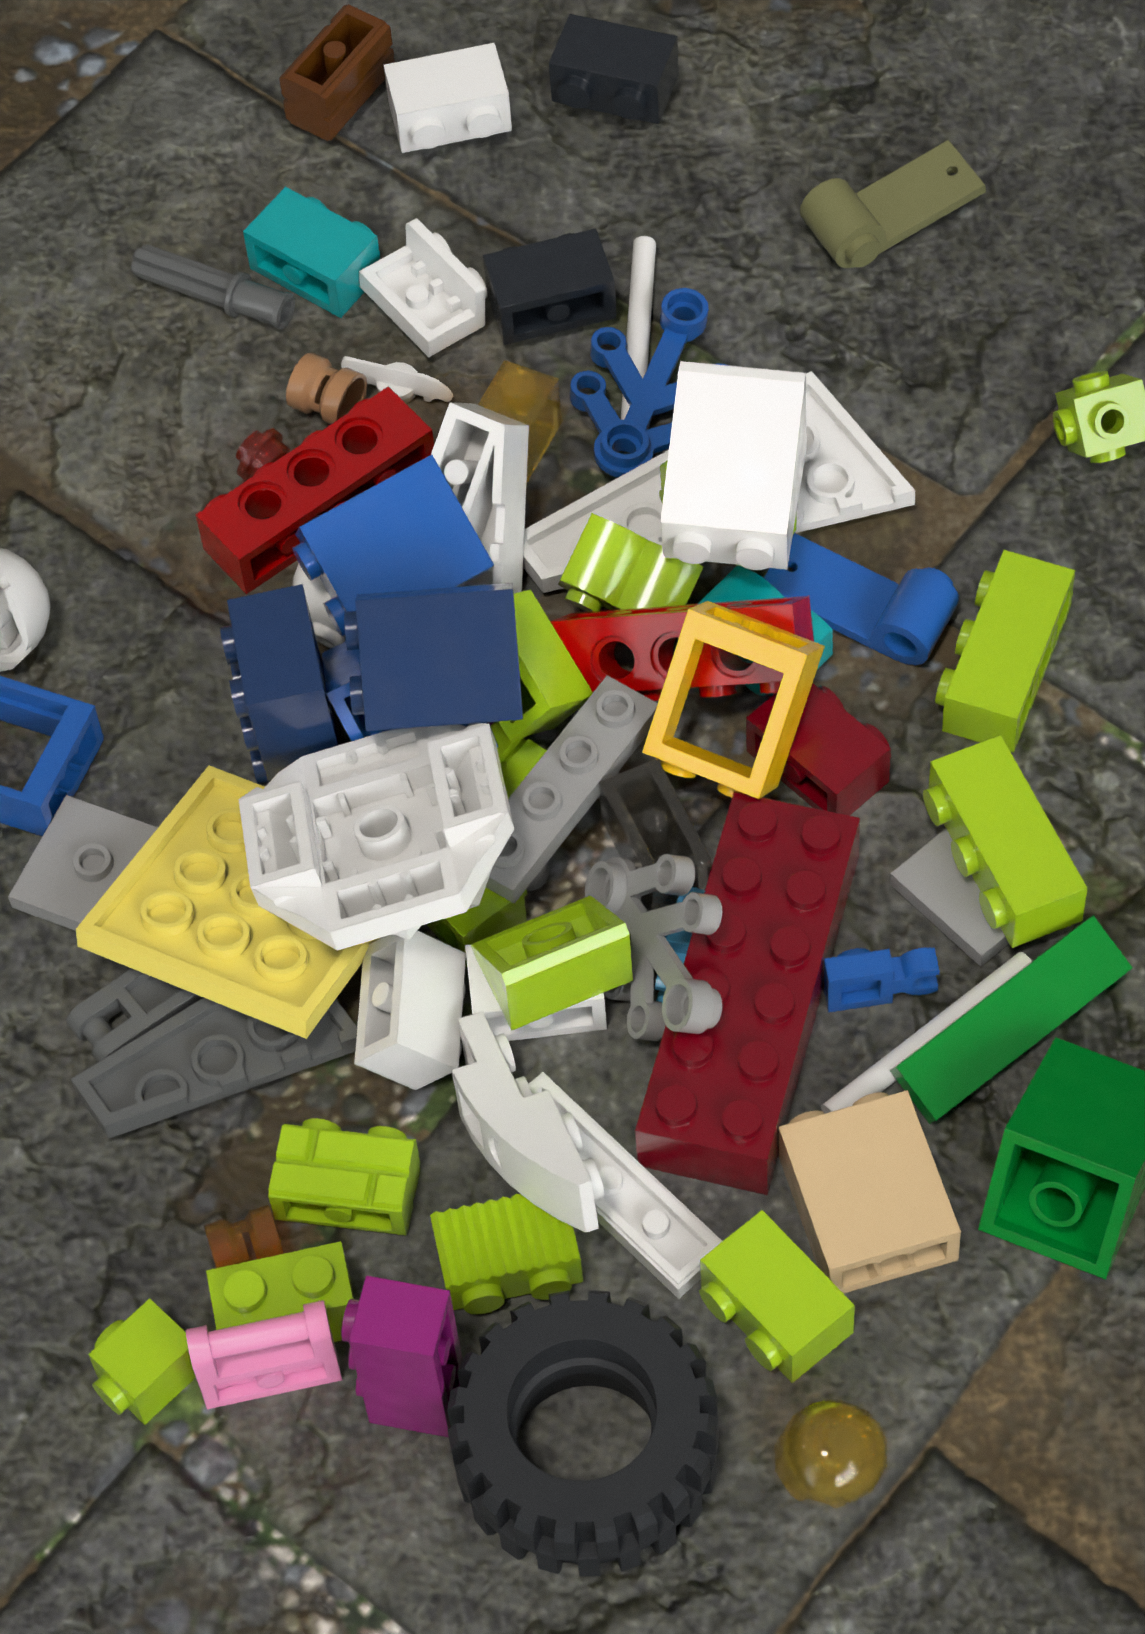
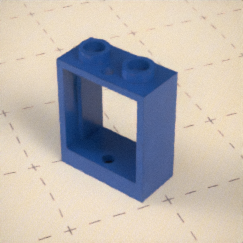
[0,676,104,836]

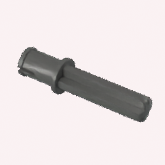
[131,244,295,330]

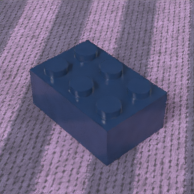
[220,584,340,784]

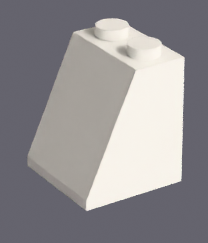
[661,361,806,570]

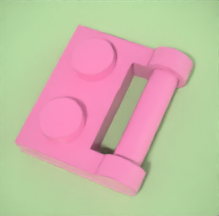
[186,1300,342,1409]

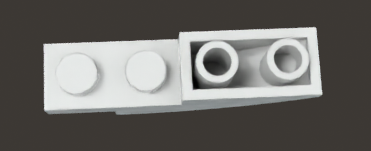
[452,1011,604,1232]

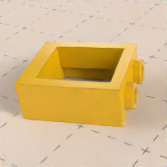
[642,601,825,799]

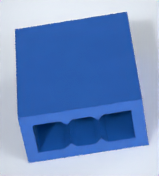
[292,455,494,636]

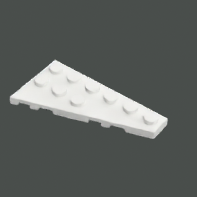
[523,371,915,593]

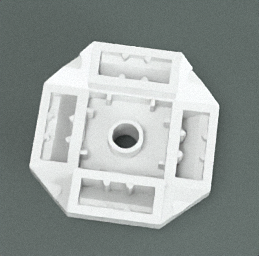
[238,723,514,951]

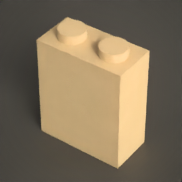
[779,1090,961,1294]

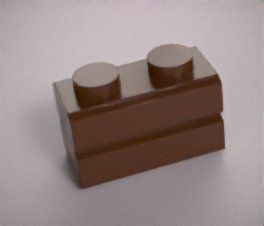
[279,4,395,141]

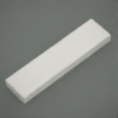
[529,1072,722,1299]

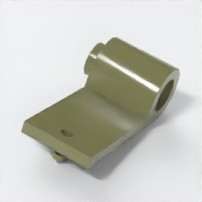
[800,140,986,268]

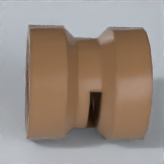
[286,352,367,425]

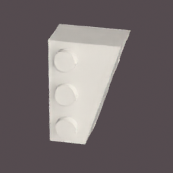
[431,402,529,593]

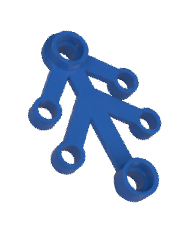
[569,288,729,477]

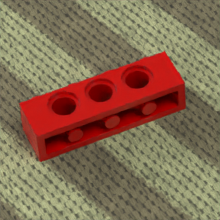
[196,386,434,595]
[550,596,814,701]

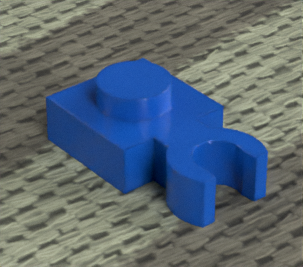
[823,947,940,1013]

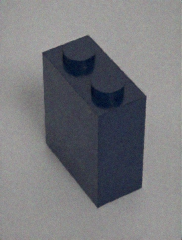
[344,583,523,731]

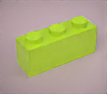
[935,550,1075,753]
[923,735,1088,948]

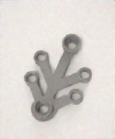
[585,854,722,1041]

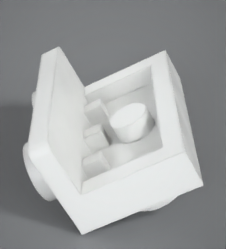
[359,218,487,357]

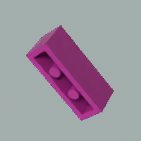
[341,1275,463,1438]

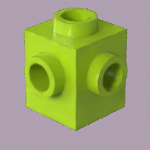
[1053,371,1145,463]

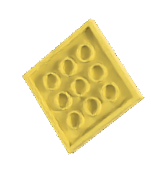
[76,765,380,1039]

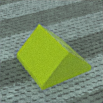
[470,895,633,1031]

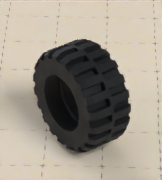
[447,1290,720,1577]

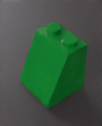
[978,1037,1145,1280]

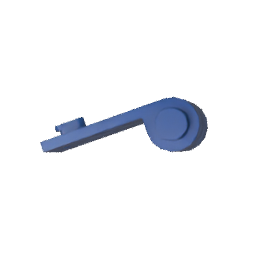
[764,533,959,665]

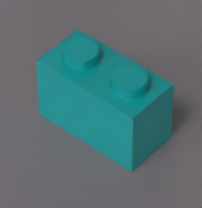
[243,186,381,318]

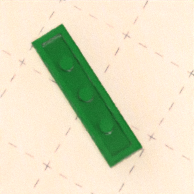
[889,915,1133,1124]

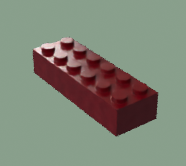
[635,792,860,1196]

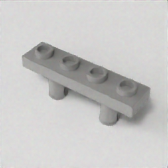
[486,675,658,904]

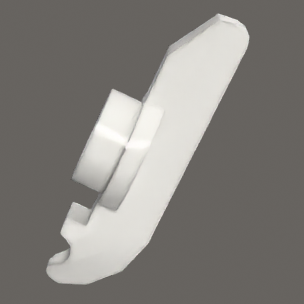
[341,356,453,404]

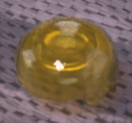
[774,1399,887,1508]

